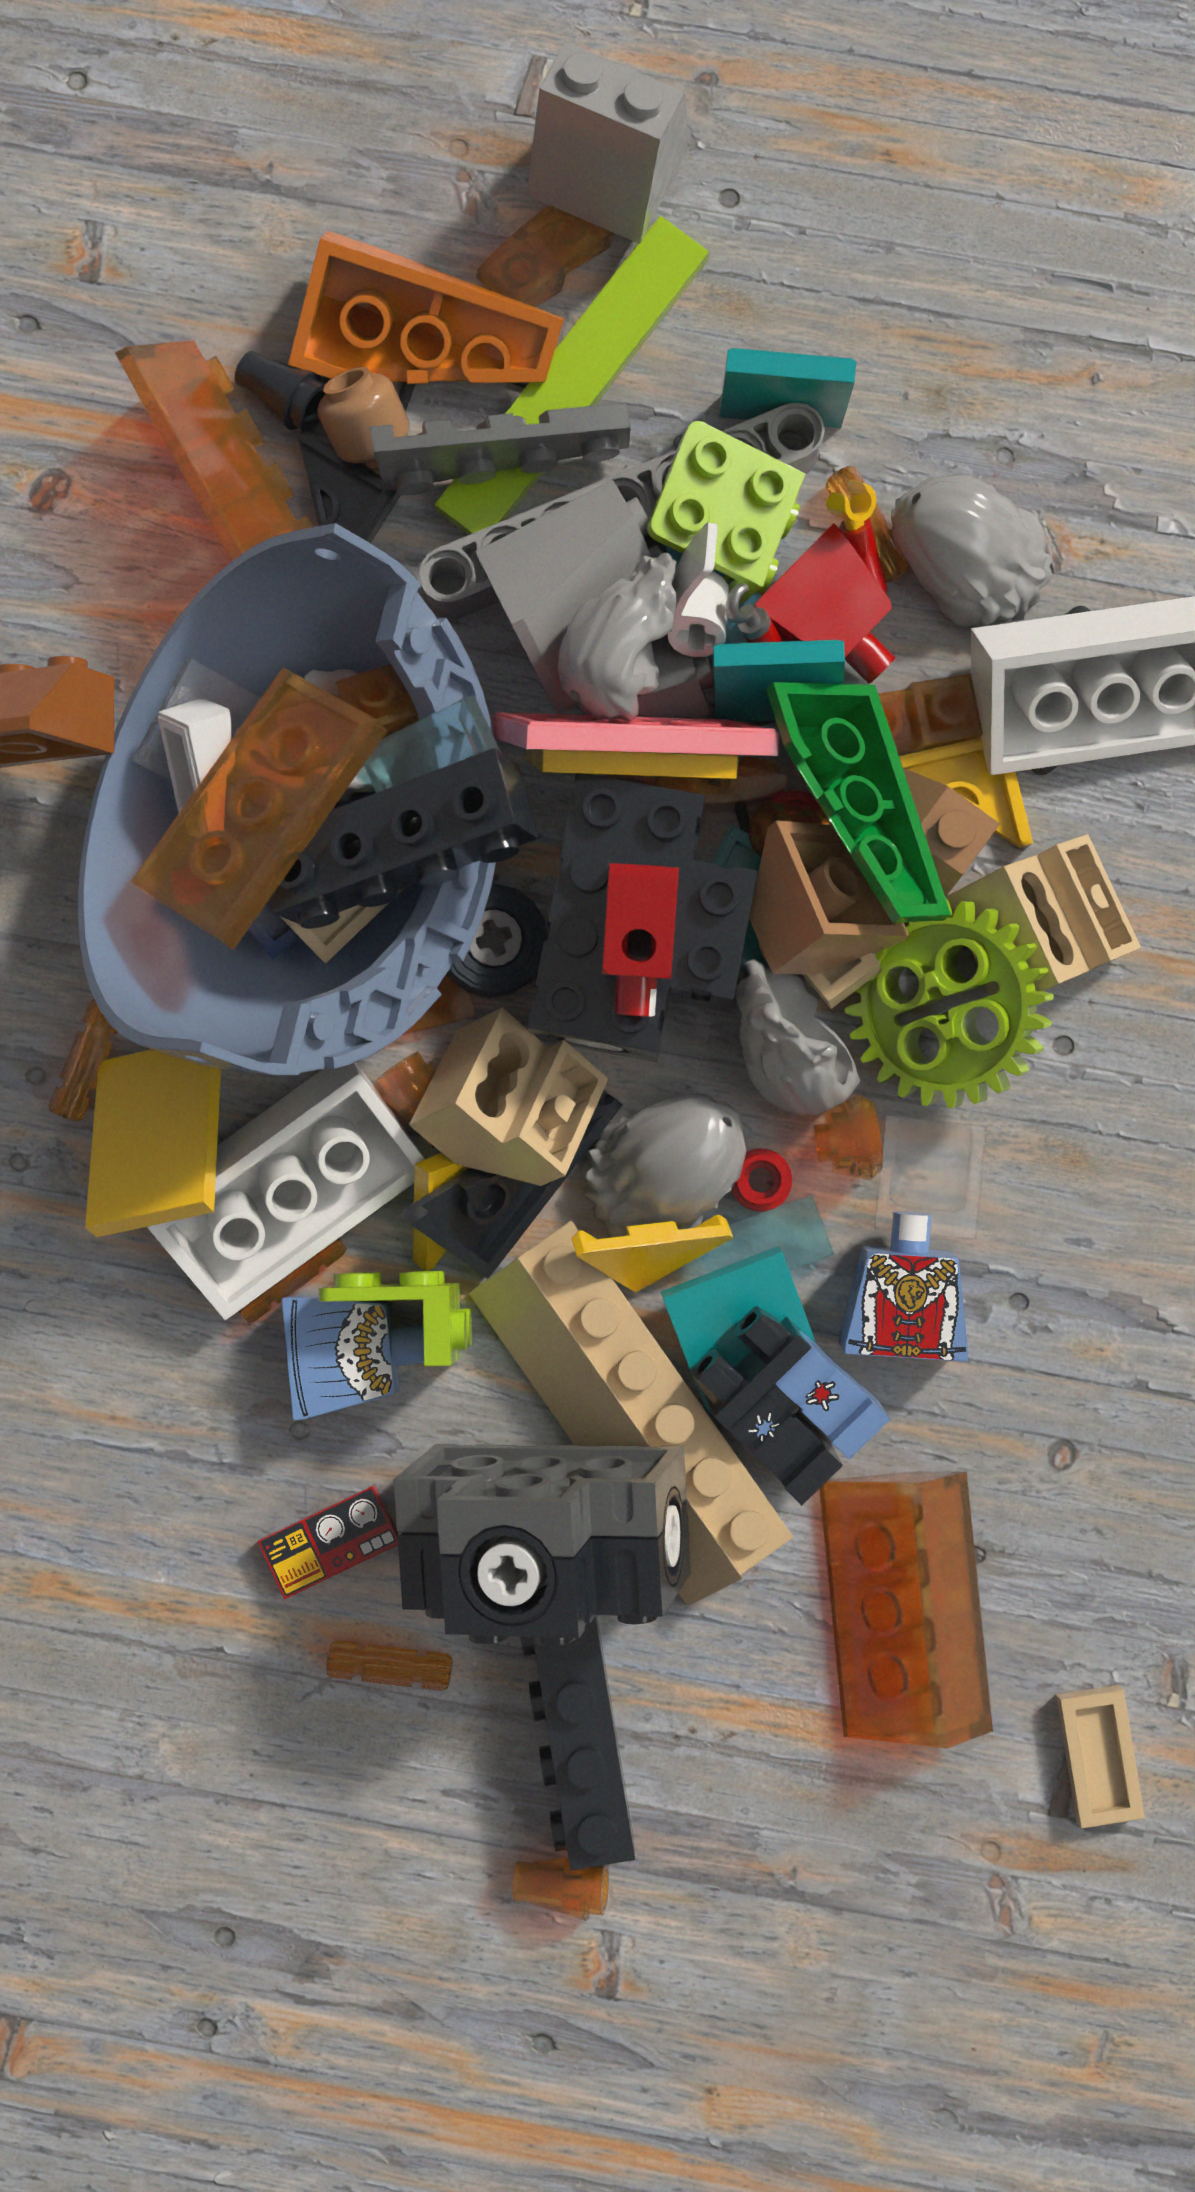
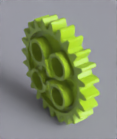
[845,900,1054,1108]

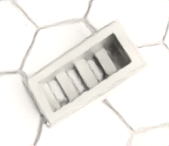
[157,699,231,849]

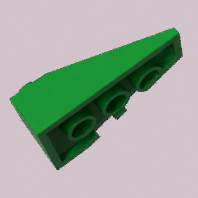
[766,682,951,923]

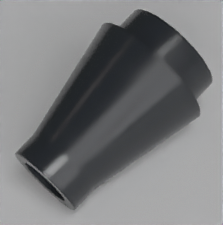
[234,351,325,432]

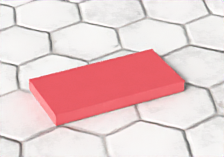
[491,712,780,756]

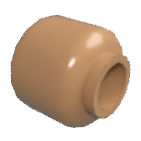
[317,367,410,469]

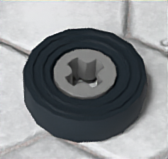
[446,883,548,998]

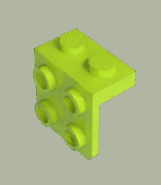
[647,421,806,606]
[319,1271,472,1366]

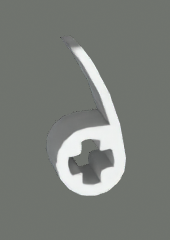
[668,523,729,657]

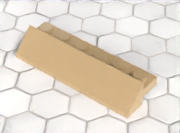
[469,1221,794,1606]

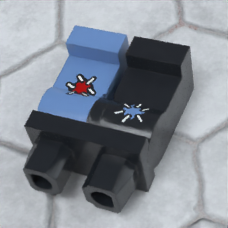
[691,1306,891,1506]

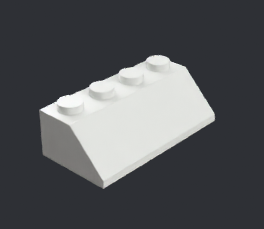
[971,596,1195,775]
[147,1062,425,1320]

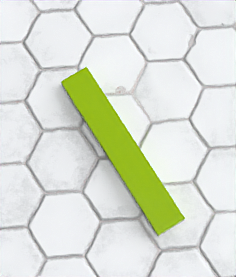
[435,215,709,535]

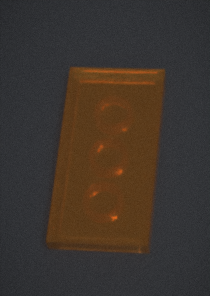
[131,667,387,950]

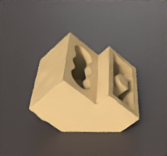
[946,834,1141,995]
[409,1007,608,1186]

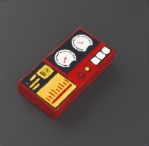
[257,1484,398,1600]

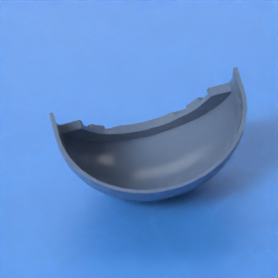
[78,523,496,1075]

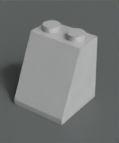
[527,42,688,244]
[476,480,674,714]

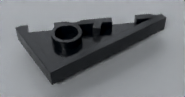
[400,1090,623,1279]

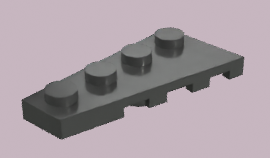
[369,403,631,495]

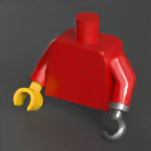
[726,480,896,685]

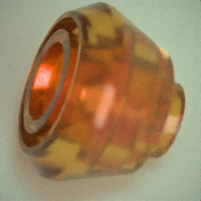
[813,1094,883,1180]

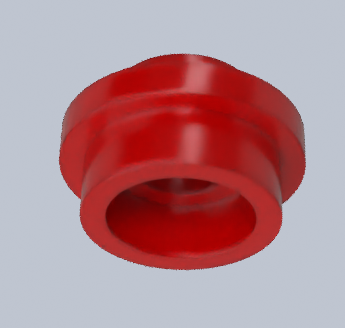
[731,1148,792,1212]

